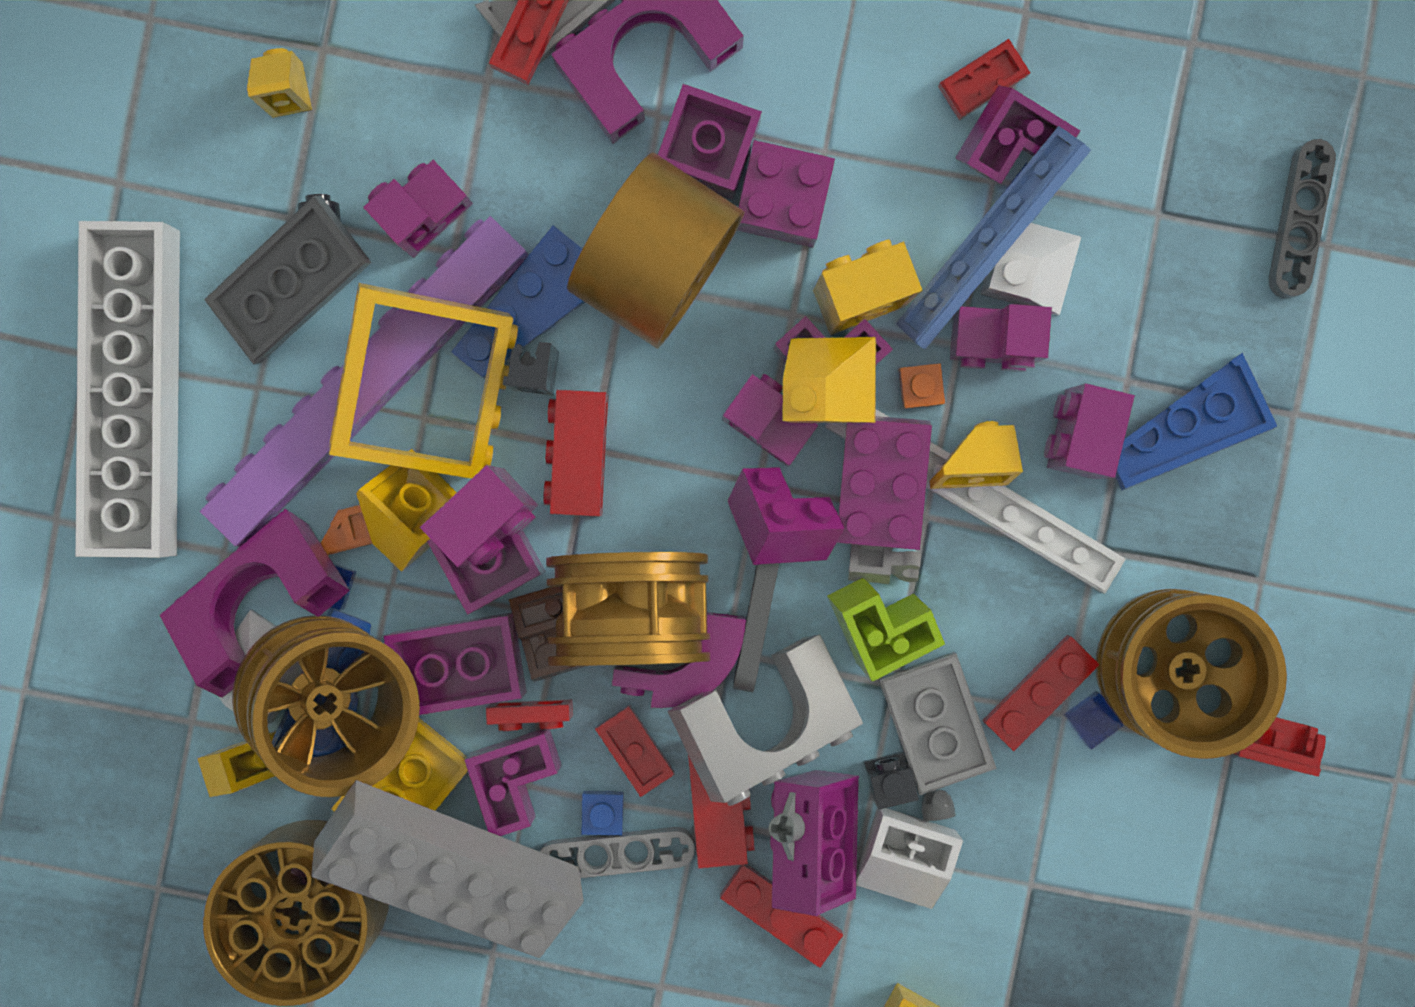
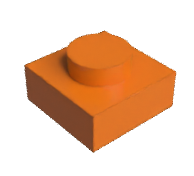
[898,363,945,409]

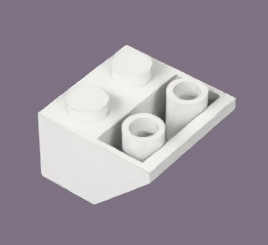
[856,808,963,909]

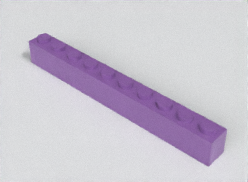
[199,216,529,546]

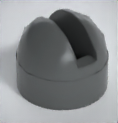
[921,790,956,821]

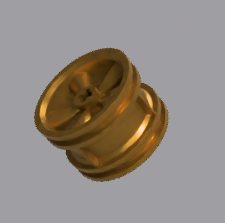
[232,616,420,797]

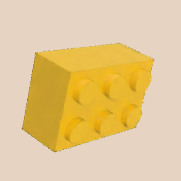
[813,239,923,335]

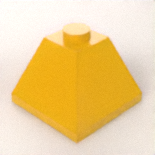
[783,337,876,423]
[356,449,457,572]

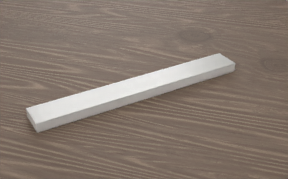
[825,409,1126,594]

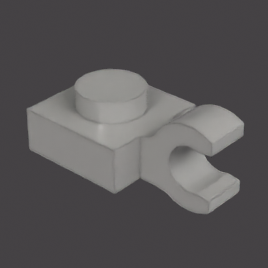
[848,544,921,584]

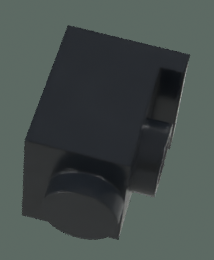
[864,752,919,810]

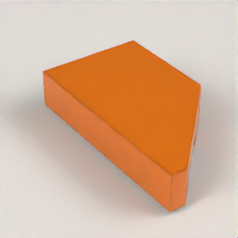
[321,505,372,555]

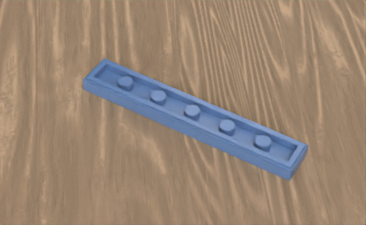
[896,126,1091,349]

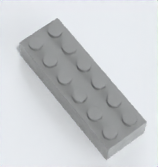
[312,780,584,958]

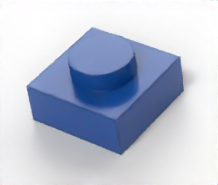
[581,791,624,836]

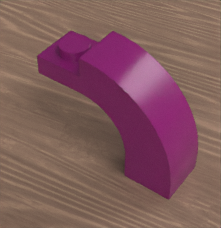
[612,612,746,708]

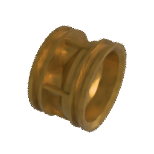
[546,552,710,666]
[1096,589,1287,759]

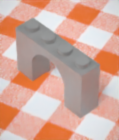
[667,634,863,806]

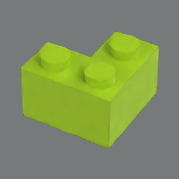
[827,578,945,682]

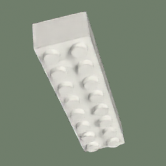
[75,221,180,558]

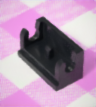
[503,342,559,396]

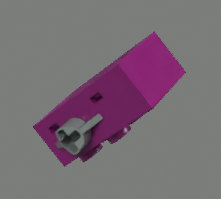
[768,770,859,916]

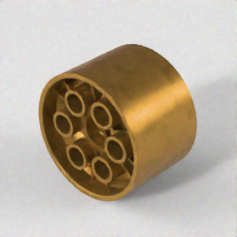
[567,152,745,349]
[203,820,389,1006]

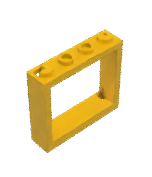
[329,283,518,479]

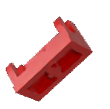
[1234,717,1326,777]

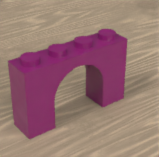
[551,0,744,144]
[159,508,350,698]

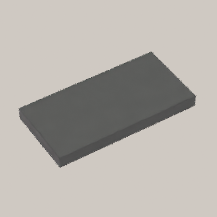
[204,196,372,365]

